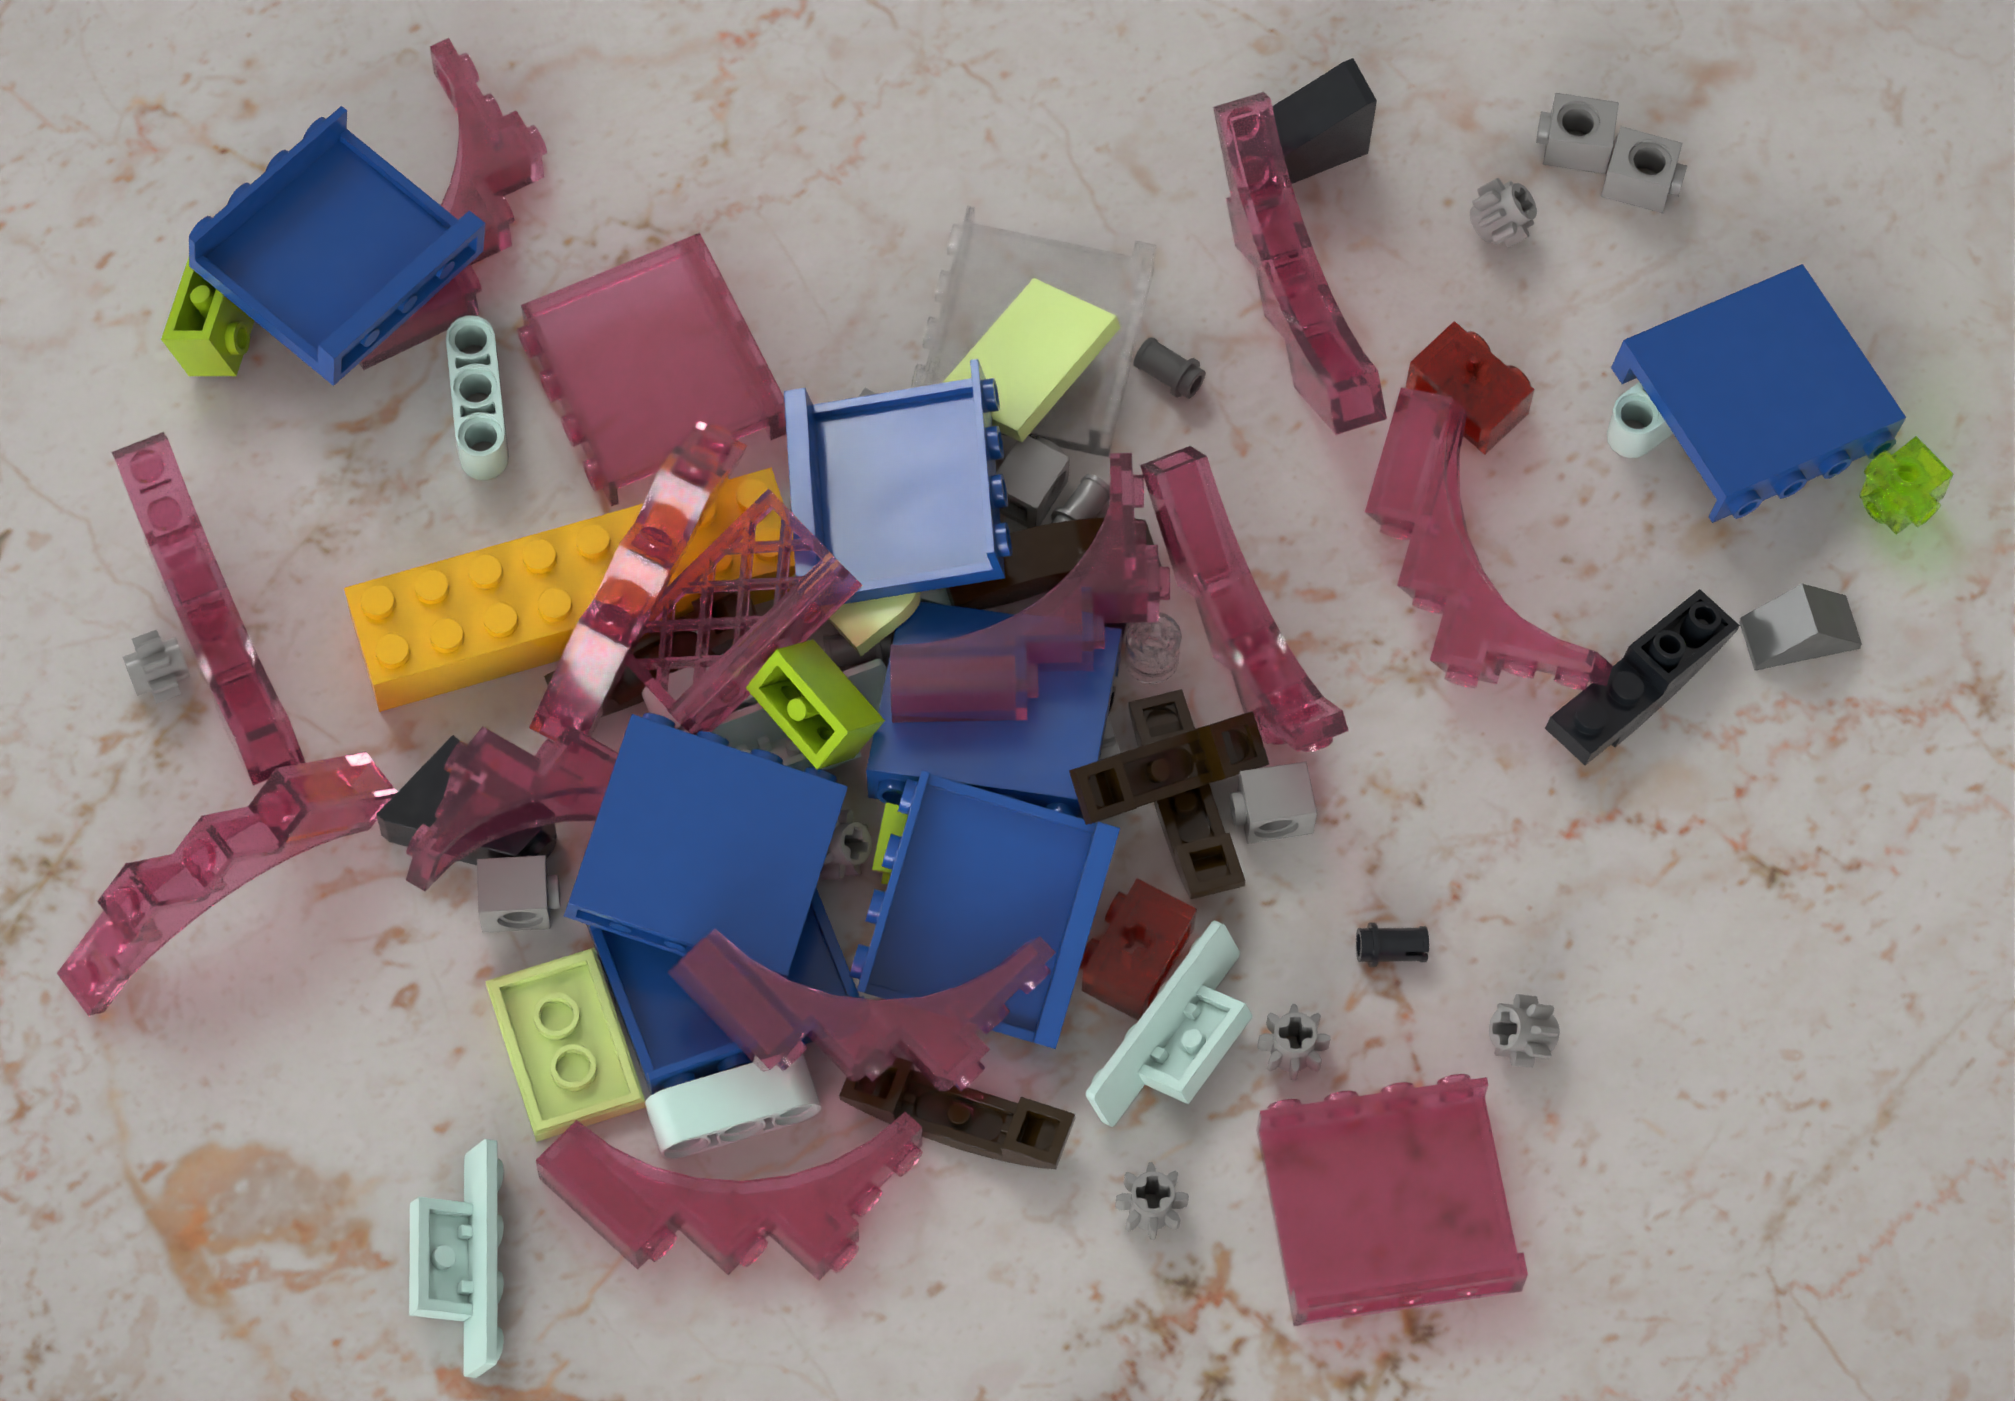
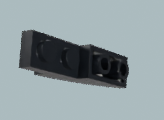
[1545,589,1740,765]

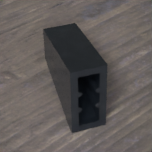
[1227,58,1377,199]
[376,735,557,865]

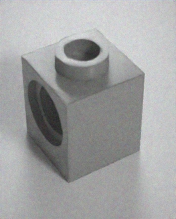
[1536,93,1619,174]
[1601,126,1687,213]
[996,436,1070,528]
[1229,761,1317,844]
[477,855,560,933]

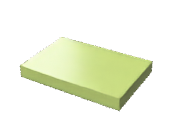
[942,278,1121,442]
[485,947,646,1142]

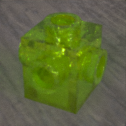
[1859,436,1954,535]

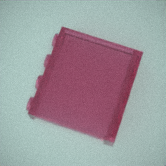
[517,233,786,507]
[1256,1074,1528,1326]

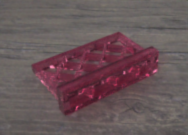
[608,488,863,735]

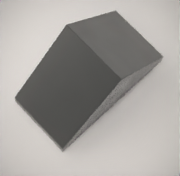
[1739,583,1862,671]

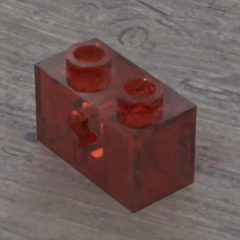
[1405,321,1535,455]
[1079,878,1197,1021]

